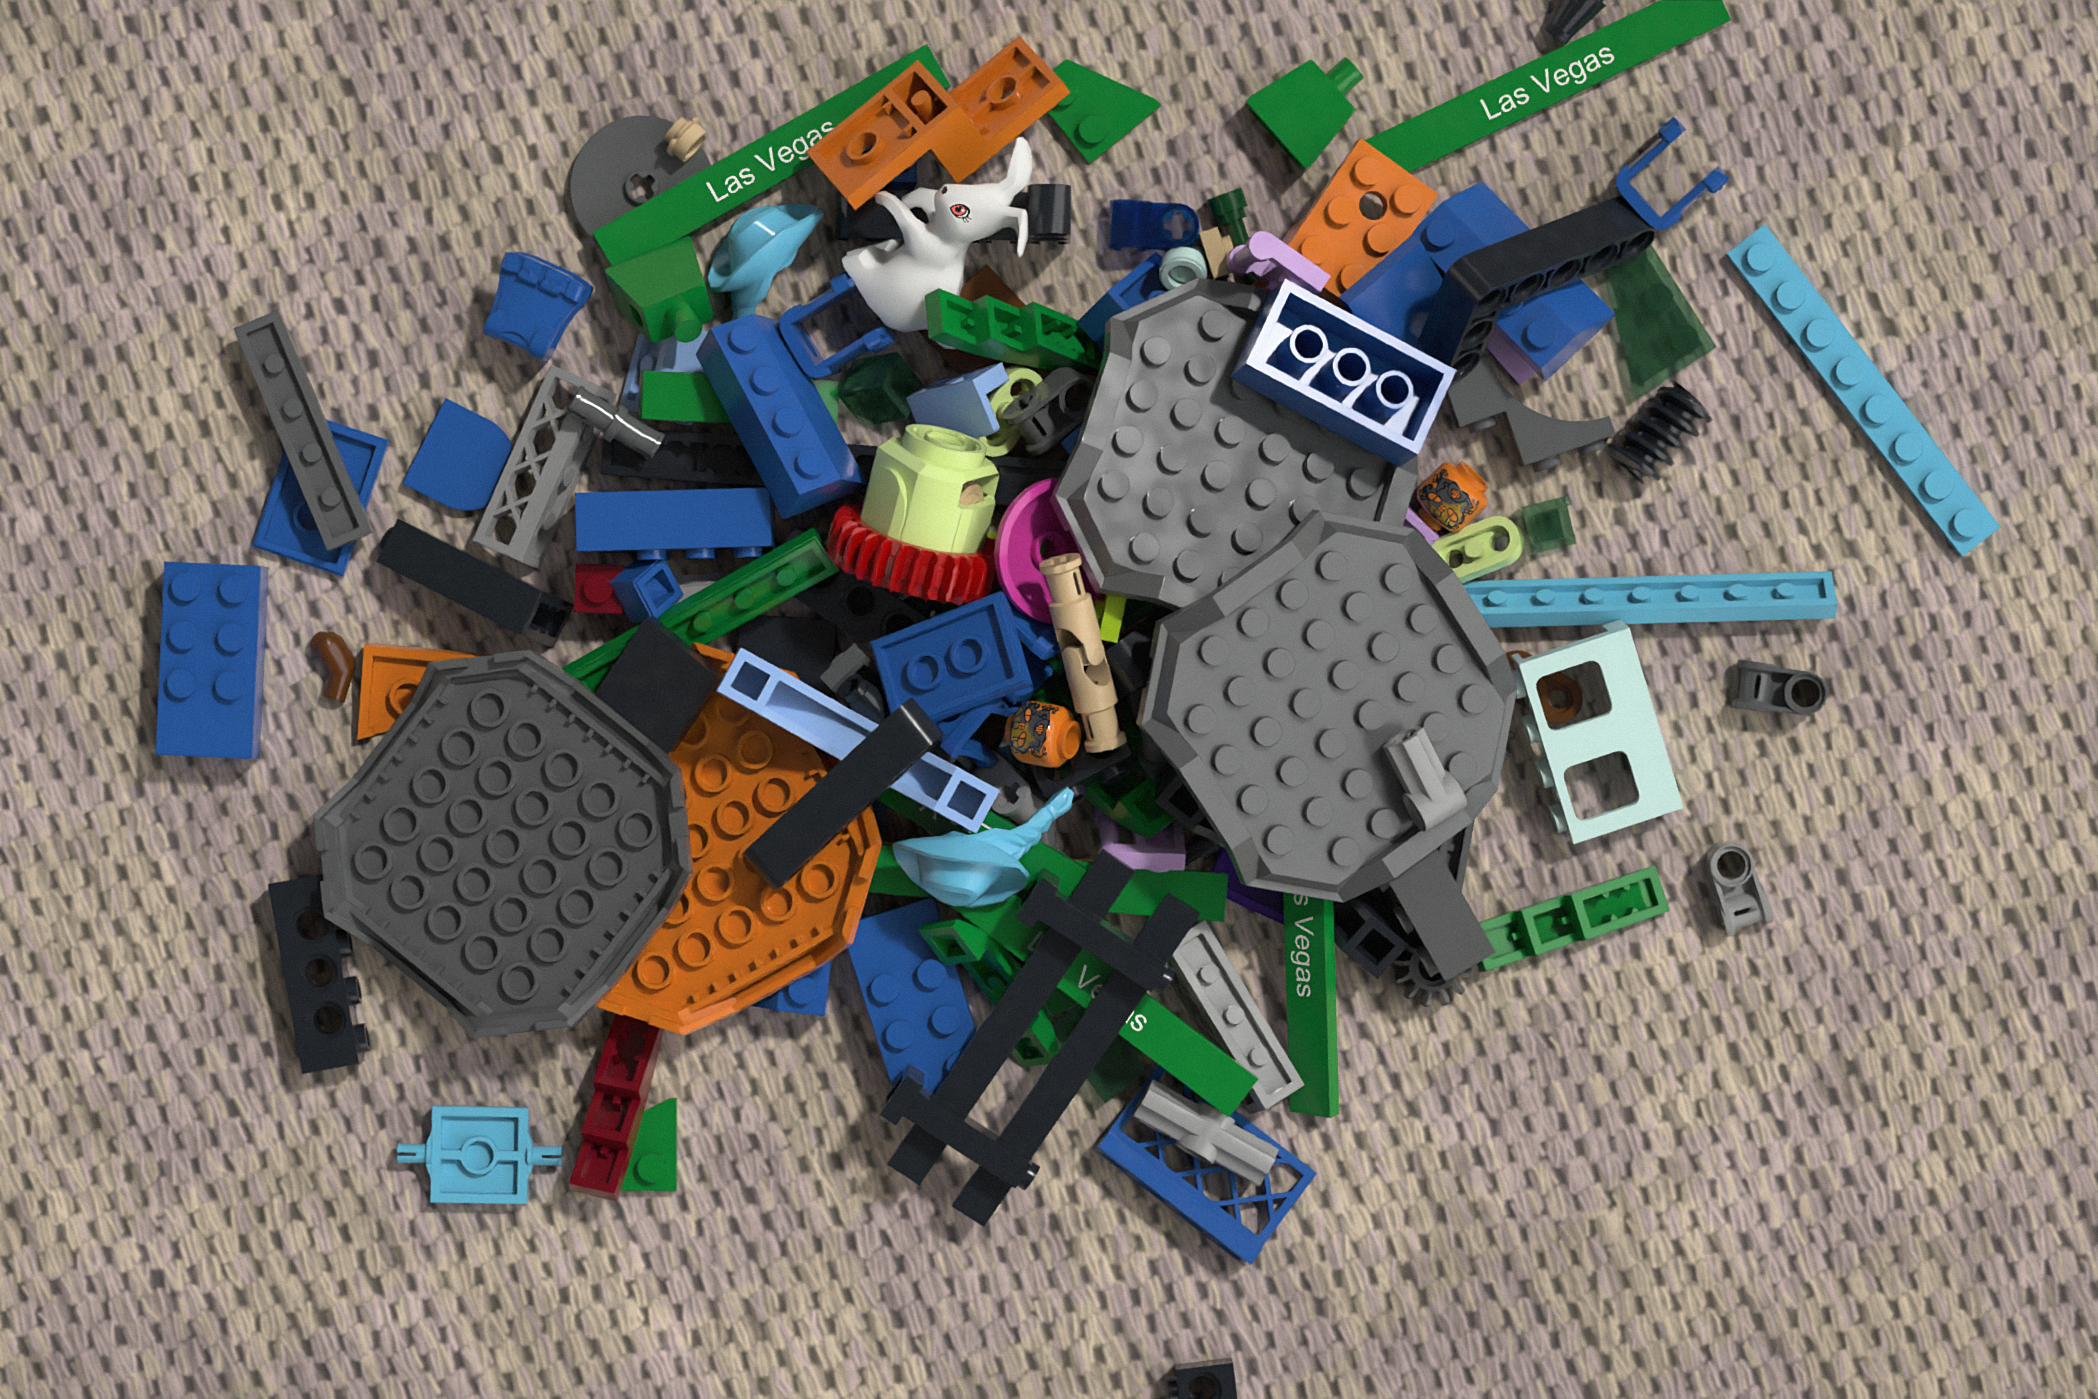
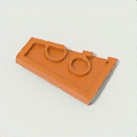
[357,642,493,740]

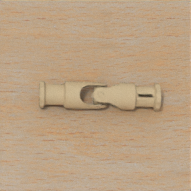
[1039,553,1127,753]

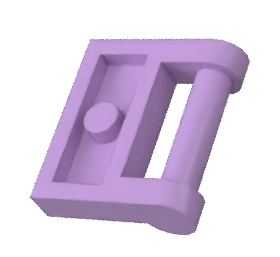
[1226,231,1331,295]
[1093,806,1186,872]

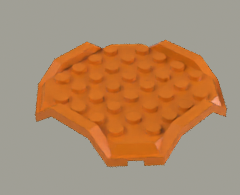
[596,642,882,1035]

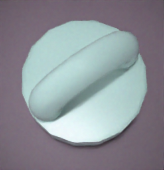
[1159,246,1208,291]

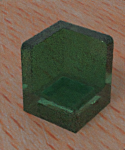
[837,351,923,426]
[1517,496,1576,555]

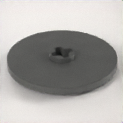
[570,116,711,245]

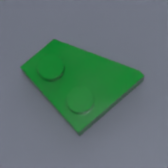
[1047,59,1161,165]
[580,1098,677,1191]

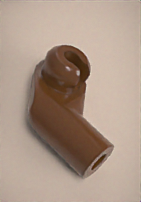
[310,631,356,702]

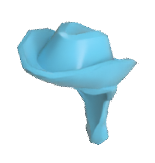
[708,204,824,321]
[893,786,1074,908]

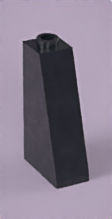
[376,519,574,648]

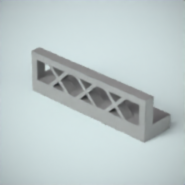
[473,365,617,569]
[1168,920,1305,1114]

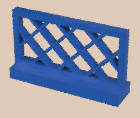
[1093,1064,1317,1266]

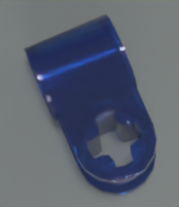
[1108,199,1200,252]

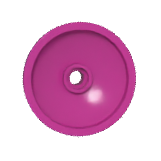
[994,477,1104,624]

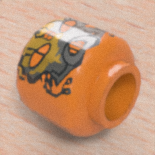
[1417,461,1488,533]
[1005,701,1081,768]

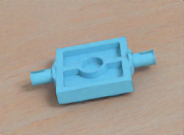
[397,1105,563,1204]

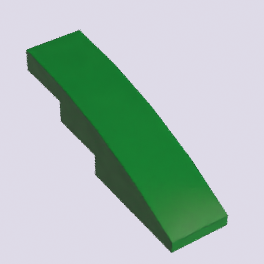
[925,288,1101,375]
[638,370,839,425]
[1477,866,1670,972]

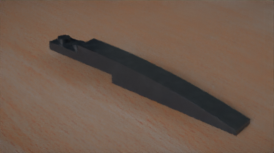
[601,430,1068,506]

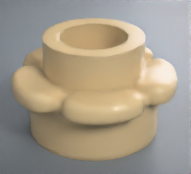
[664,117,708,162]

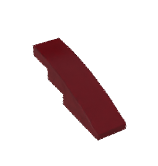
[569,1014,664,1202]

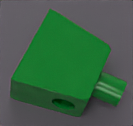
[1244,57,1364,173]
[605,236,714,343]

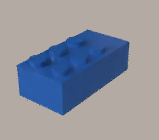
[1230,279,1456,467]
[575,488,776,561]
[155,561,269,759]
[848,897,977,1094]

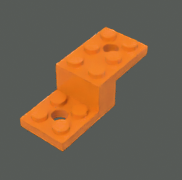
[806,36,1071,210]
[1251,138,1439,312]

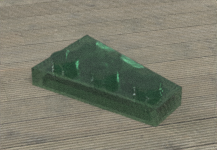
[1602,245,1716,400]

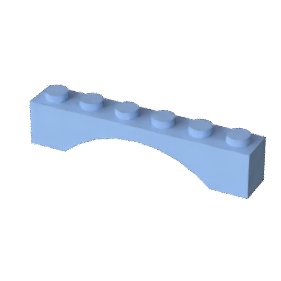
[715,648,1000,833]

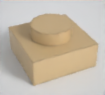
[1198,227,1234,280]

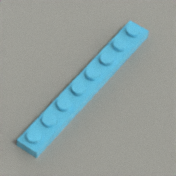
[1725,224,2000,557]
[1462,571,1837,628]

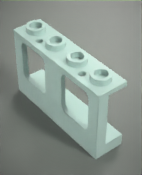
[1511,619,1684,844]

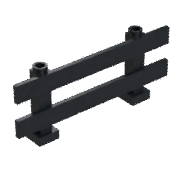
[880,849,1200,1227]

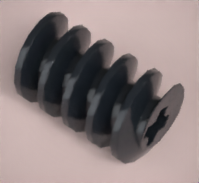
[1606,379,1713,485]

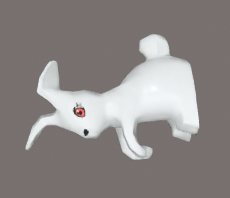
[842,137,1033,349]

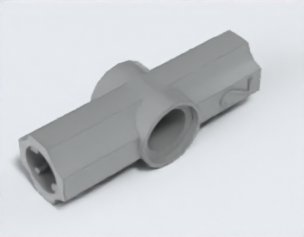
[1132,1080,1279,1186]

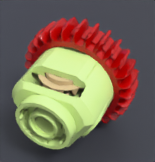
[826,424,1000,606]

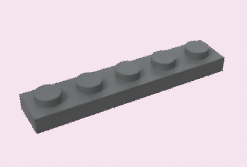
[233,310,374,551]

